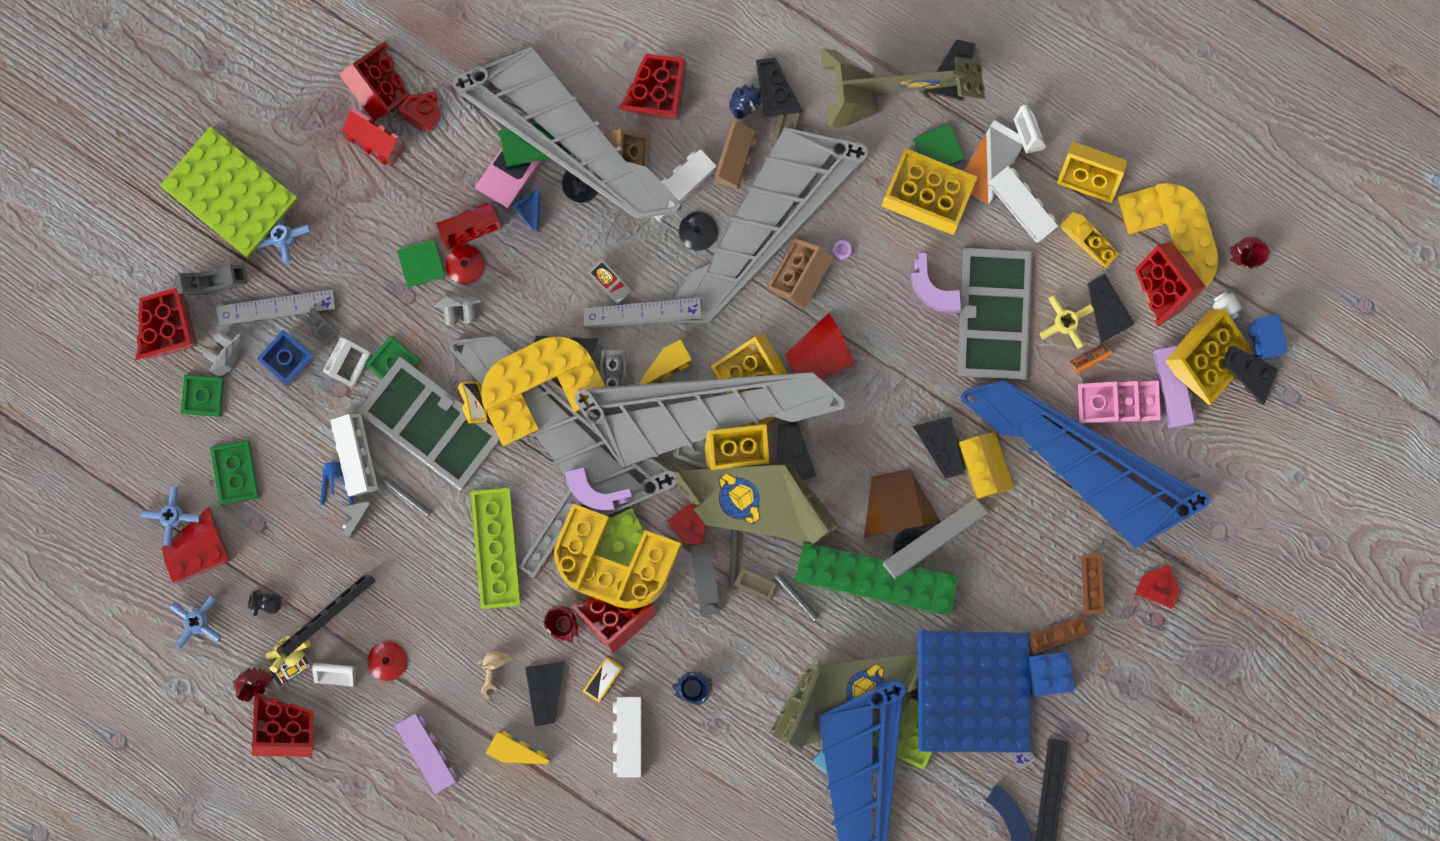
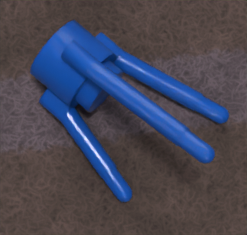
[320,462,354,505]

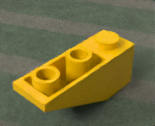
[1060,212,1119,268]
[638,339,692,384]
[486,730,551,764]

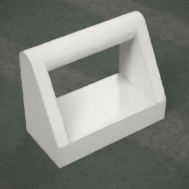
[1013,105,1046,154]
[322,337,372,388]
[312,663,357,687]

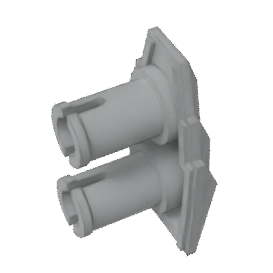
[434,293,482,325]
[203,331,245,377]
[600,350,627,387]

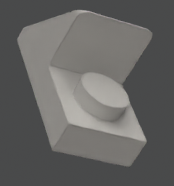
[340,502,372,538]

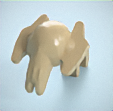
[478,651,515,699]

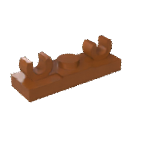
[1081,554,1105,614]
[1030,616,1090,654]

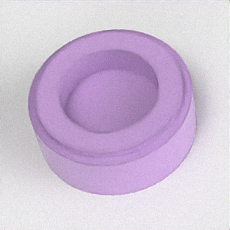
[832,240,852,260]

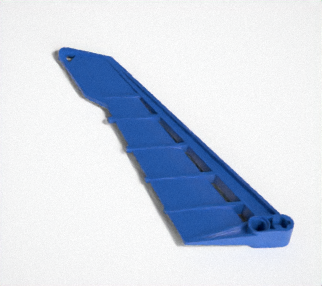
[960,380,1210,548]
[818,679,905,841]

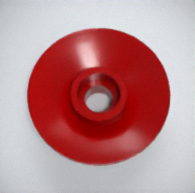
[446,245,485,284]
[367,641,407,681]

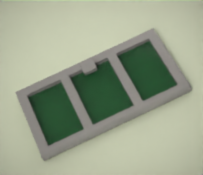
[957,248,1033,381]
[357,357,500,491]

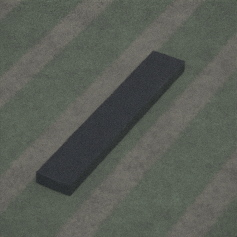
[276,575,376,657]
[1035,739,1068,841]

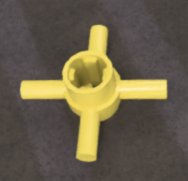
[1039,295,1094,349]
[266,628,310,672]

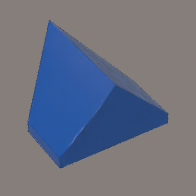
[513,190,540,232]

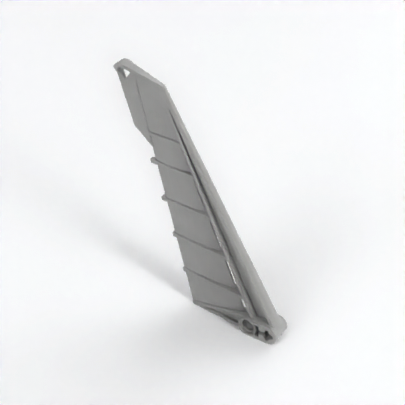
[453,47,682,219]
[665,127,868,324]
[449,336,677,516]
[575,372,845,467]

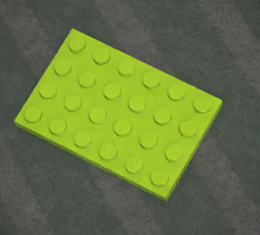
[160,127,298,258]

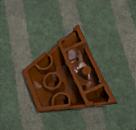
[864,469,940,538]

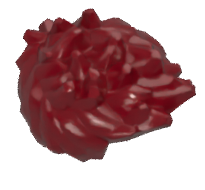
[1229,237,1270,269]
[543,605,579,643]
[232,667,274,702]

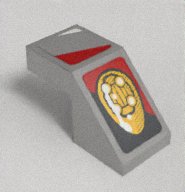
[586,258,632,305]

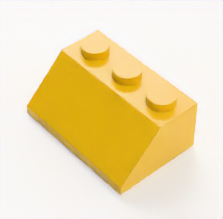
[1056,141,1127,203]
[705,424,769,470]
[958,432,1014,500]

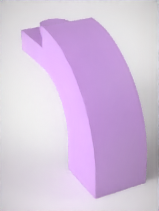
[911,253,961,313]
[565,468,633,511]

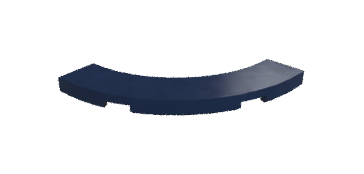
[985,784,1032,841]

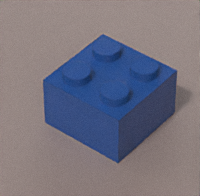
[1248,314,1288,361]
[256,330,315,387]
[1028,652,1075,697]

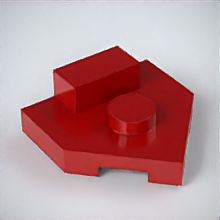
[397,91,441,133]
[667,504,706,545]
[1135,565,1180,609]

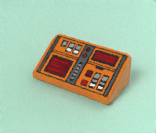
[1070,344,1112,374]

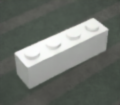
[655,149,717,222]
[987,166,1058,243]
[331,413,378,496]
[613,697,641,777]

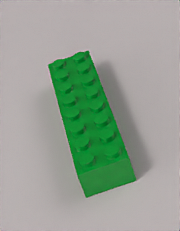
[795,542,959,616]

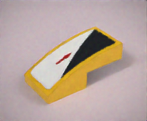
[458,381,487,423]
[583,656,623,702]

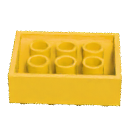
[881,148,977,235]
[1165,308,1253,405]
[710,334,788,426]

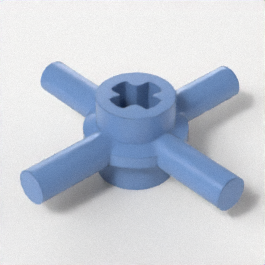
[257,217,311,264]
[141,486,201,546]
[169,596,222,649]

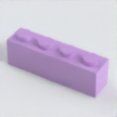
[1153,346,1196,429]
[395,713,458,794]

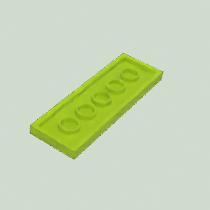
[470,488,521,610]

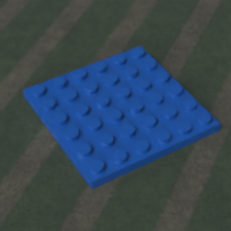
[918,631,1031,753]

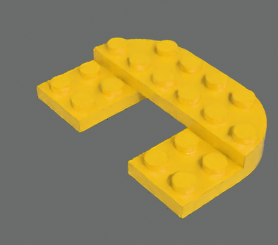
[1117,183,1218,303]
[481,337,606,447]
[554,504,682,609]

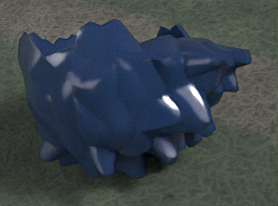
[729,84,761,119]
[672,672,713,705]

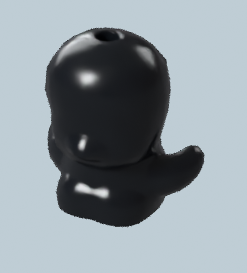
[248,589,282,617]

